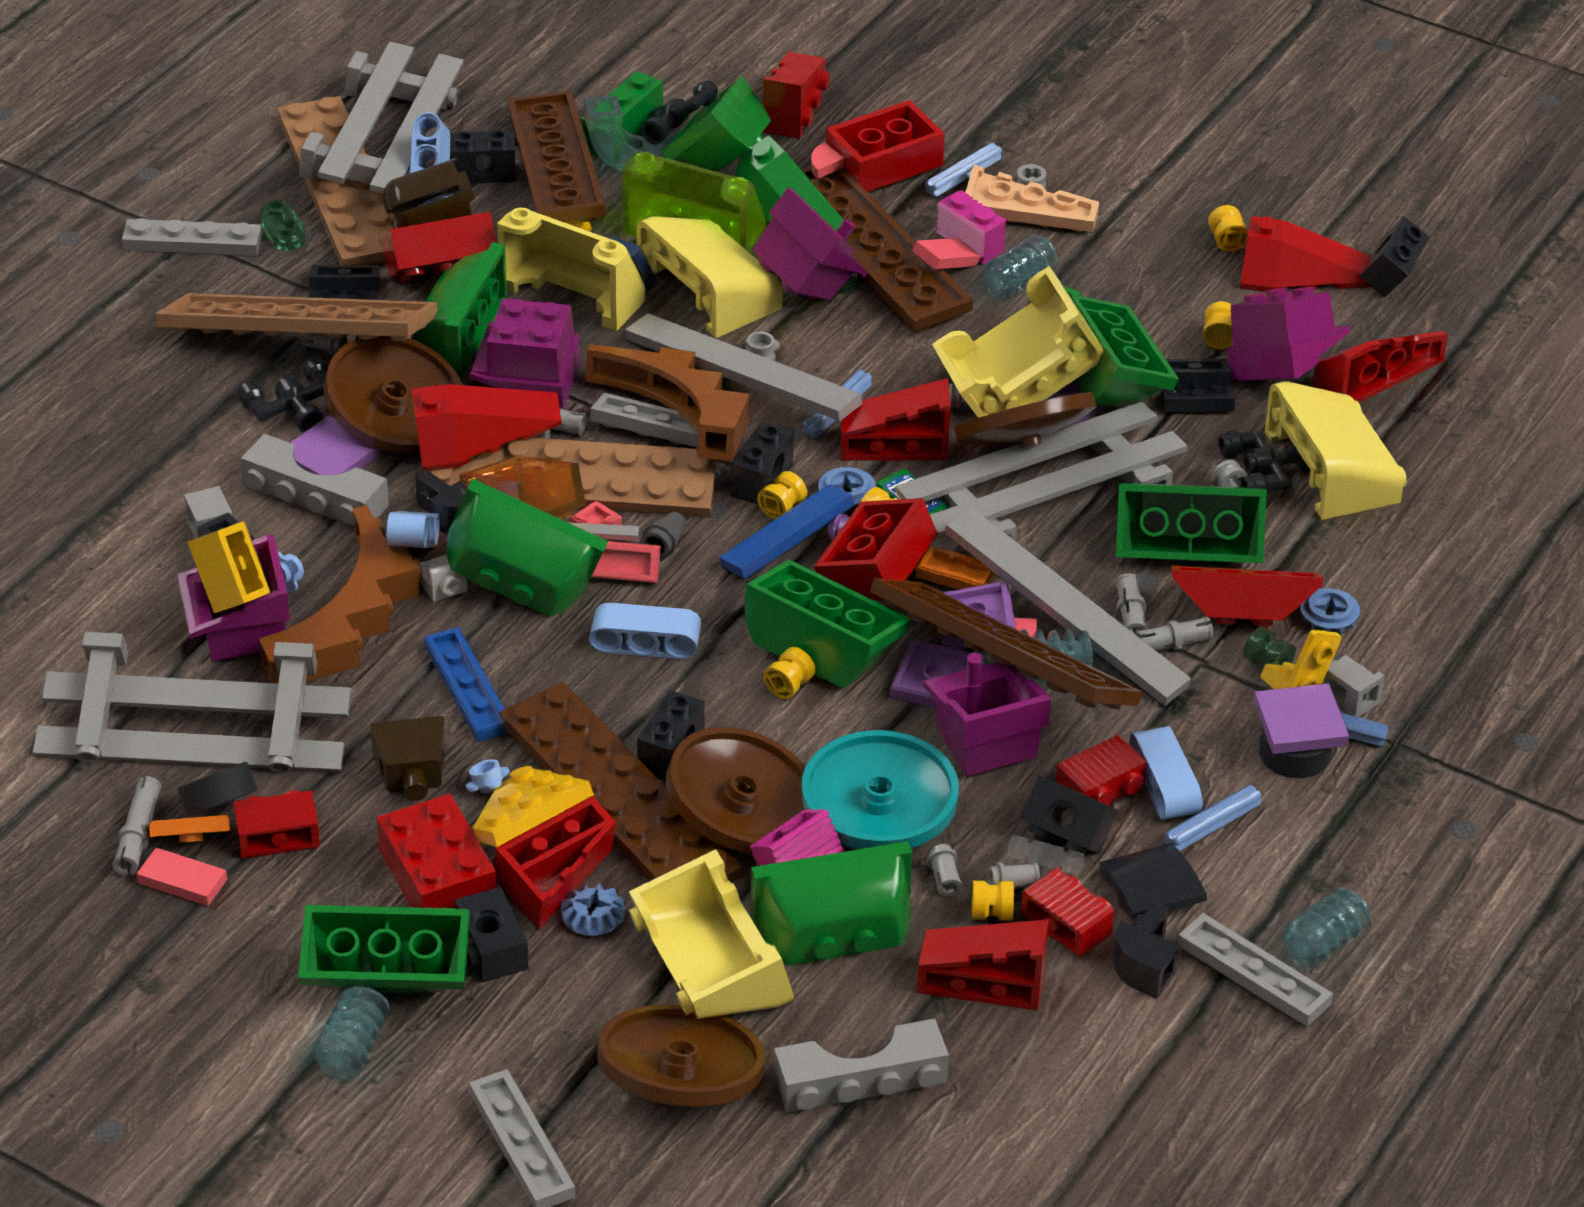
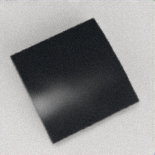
[308,265,380,300]
[1161,358,1235,412]
[1099,843,1207,921]

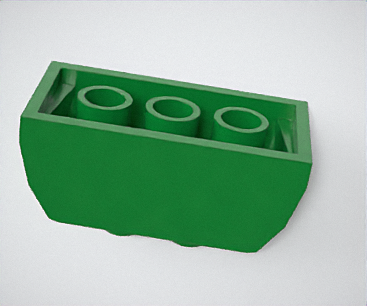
[662,76,771,170]
[415,242,507,380]
[1069,294,1179,408]
[446,478,608,617]
[1116,483,1267,563]
[744,560,912,688]
[751,841,912,965]
[298,905,470,993]

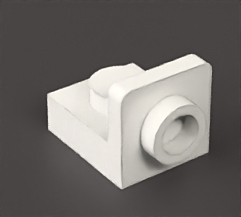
[419,554,467,602]

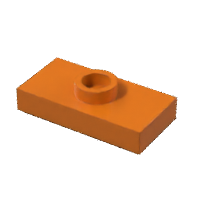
[916,545,997,590]
[149,815,231,843]

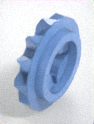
[818,467,876,512]
[1300,588,1360,634]
[561,883,625,936]

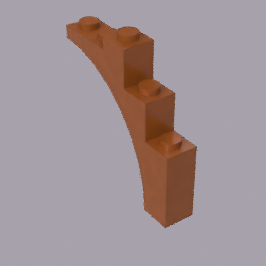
[586,344,750,461]
[259,505,423,684]

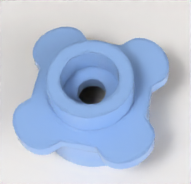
[278,551,304,593]
[466,759,510,794]

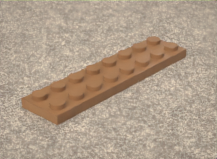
[277,96,394,265]
[155,293,438,341]
[429,437,718,517]

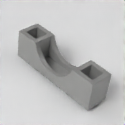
[241,434,389,526]
[774,1019,949,1113]

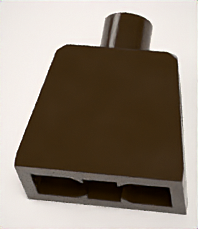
[370,716,446,801]

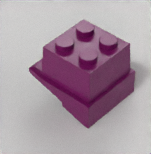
[752,187,868,300]
[1227,287,1350,380]
[470,299,581,410]
[177,534,290,661]
[923,653,1051,776]

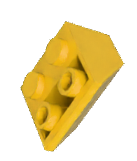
[188,521,271,613]

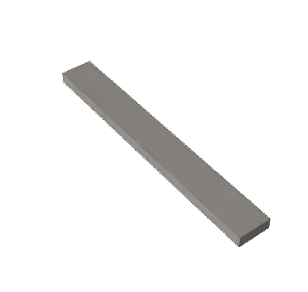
[625,313,862,421]
[945,507,1191,706]

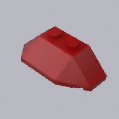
[1171,566,1323,626]

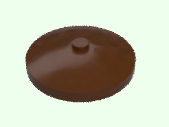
[323,336,462,454]
[954,392,1097,448]
[666,727,806,854]
[597,1005,765,1106]

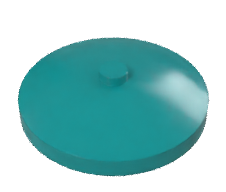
[802,730,959,849]

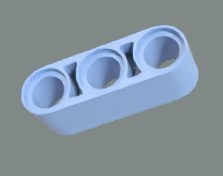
[410,112,450,207]
[386,511,440,548]
[589,603,702,659]
[1129,726,1203,820]

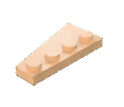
[965,165,1099,232]

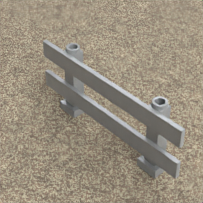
[299,41,464,194]
[895,402,1188,542]
[33,632,352,773]

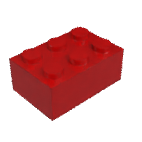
[825,100,945,192]
[382,212,497,283]
[814,498,938,602]
[376,794,497,909]

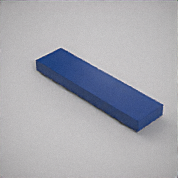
[719,484,855,579]
[423,627,509,742]

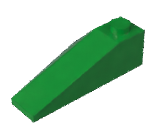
[727,135,844,231]

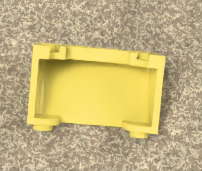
[497,208,645,331]
[637,217,784,338]
[932,266,1104,418]
[1265,381,1407,520]
[628,849,794,1019]

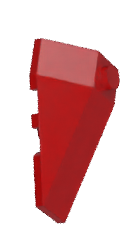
[1240,216,1372,292]
[1312,331,1448,403]
[412,384,562,471]

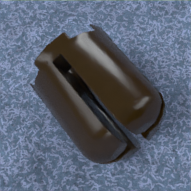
[383,158,475,229]

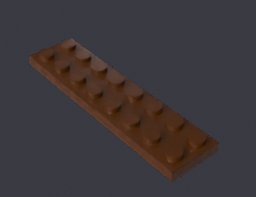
[507,90,606,222]
[801,166,973,332]
[869,578,1142,710]
[499,681,742,882]

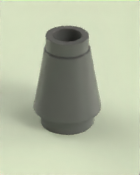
[642,512,686,558]

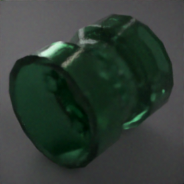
[1243,626,1296,668]

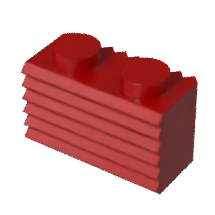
[1056,734,1148,806]
[233,790,320,859]
[1021,867,1114,957]

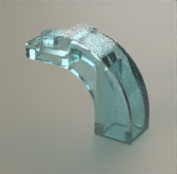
[584,95,685,177]

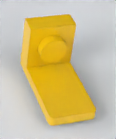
[1260,630,1342,689]

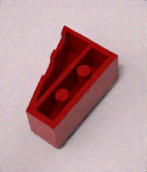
[763,52,830,139]
[840,378,951,461]
[493,796,616,930]
[917,919,1049,1011]

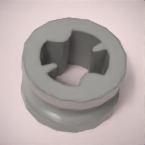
[1017,164,1047,189]
[1211,460,1248,487]

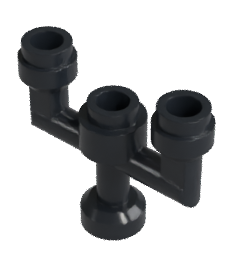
[639,80,718,145]
[238,356,328,433]
[1218,430,1309,492]

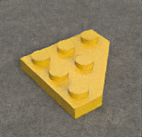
[473,766,594,847]

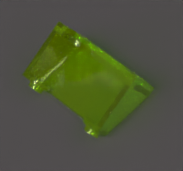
[622,152,767,256]

